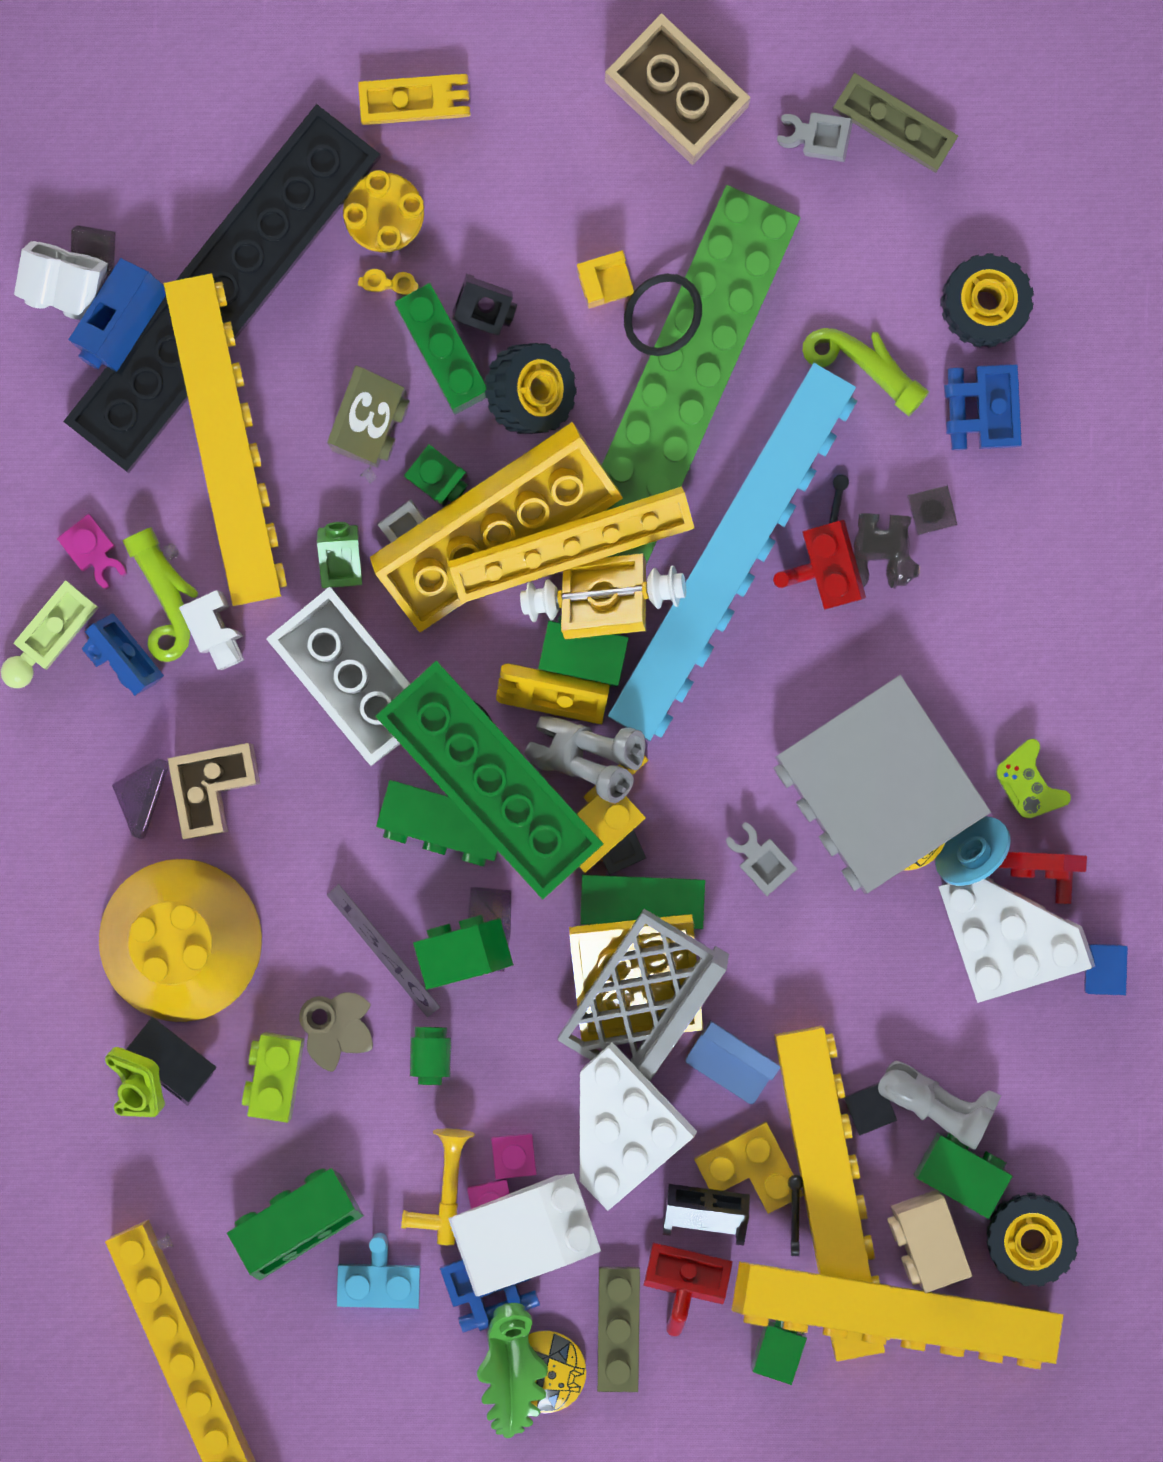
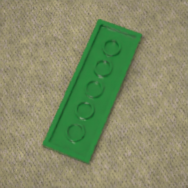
[375,660,604,900]

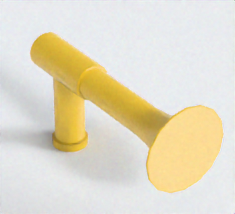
[401,1128,475,1245]

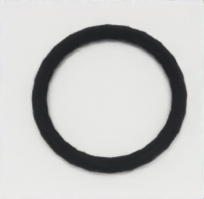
[624,273,702,356]

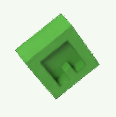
[317,522,362,588]

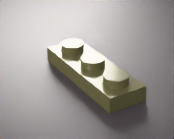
[832,73,958,173]
[597,1266,640,1392]

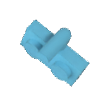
[337,1233,420,1309]

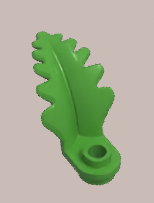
[477,1303,548,1438]

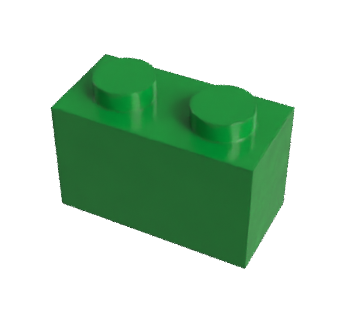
[538,615,628,687]
[413,915,514,990]
[913,1132,1013,1219]

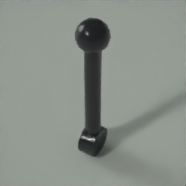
[829,475,849,523]
[788,1175,803,1256]

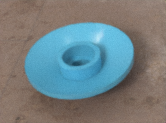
[935,816,1011,886]

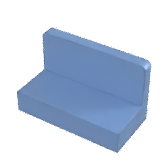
[685,1020,780,1104]

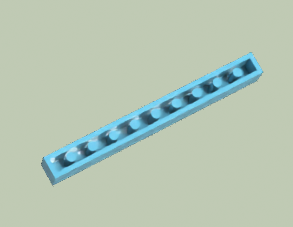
[608,363,858,741]

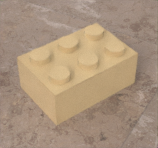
[605,13,751,165]

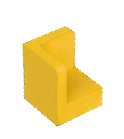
[577,250,634,309]

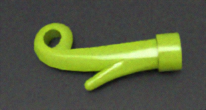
[802,328,930,417]
[122,527,198,662]

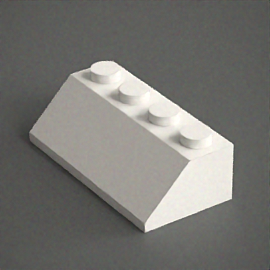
[266,587,410,766]

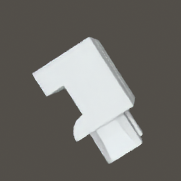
[179,590,244,670]

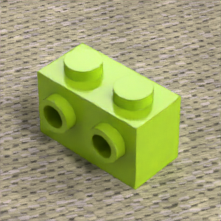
[242,1032,305,1123]

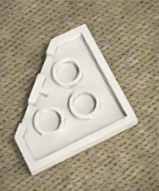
[939,877,1095,1003]
[580,1042,697,1211]

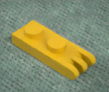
[358,74,471,125]
[496,663,610,725]

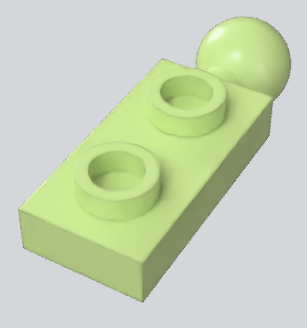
[1,580,99,689]

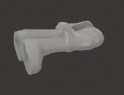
[524,716,645,803]
[878,1061,1001,1150]

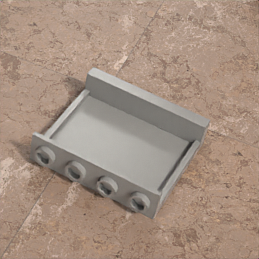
[774,675,991,894]

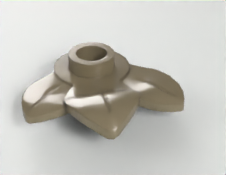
[299,992,373,1072]

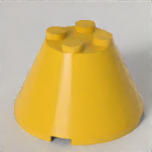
[99,859,262,1022]

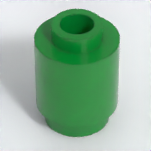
[410,1027,451,1085]

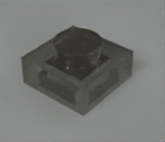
[71,225,116,275]
[907,485,958,536]

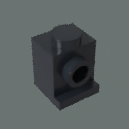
[453,273,517,336]

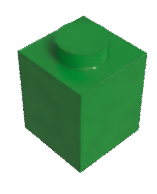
[751,1320,807,1385]

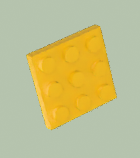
[569,914,703,1042]

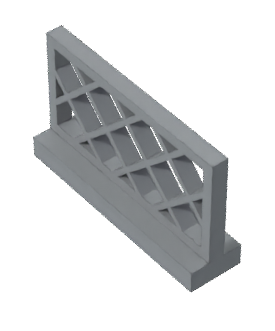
[557,909,729,1081]

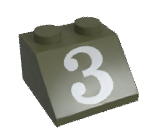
[327,366,410,468]

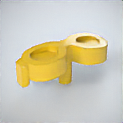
[358,269,420,295]

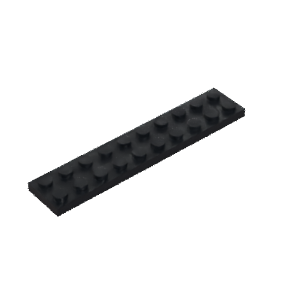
[63,104,381,473]

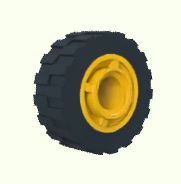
[940,253,1034,348]
[485,343,577,434]
[986,1193,1079,1287]

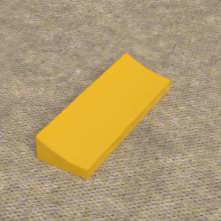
[370,422,623,633]

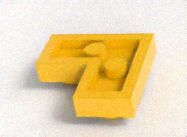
[694,1121,804,1214]

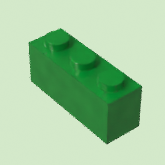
[394,283,487,415]
[376,780,498,867]
[580,875,705,929]
[227,1168,364,1281]

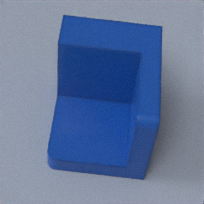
[1084,944,1128,996]

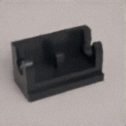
[126,1017,217,1106]
[662,1184,750,1246]

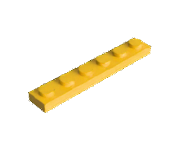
[447,486,695,604]

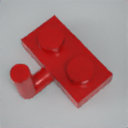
[773,520,866,610]
[998,852,1087,904]
[643,1242,733,1336]

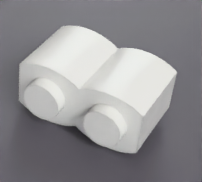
[14,241,108,320]

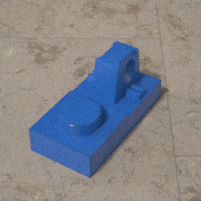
[82,613,164,696]

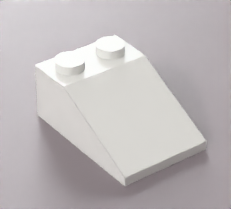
[448,1173,601,1296]

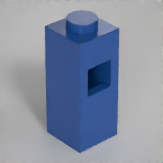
[68,258,166,372]

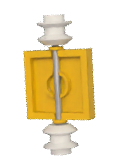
[520,553,686,639]

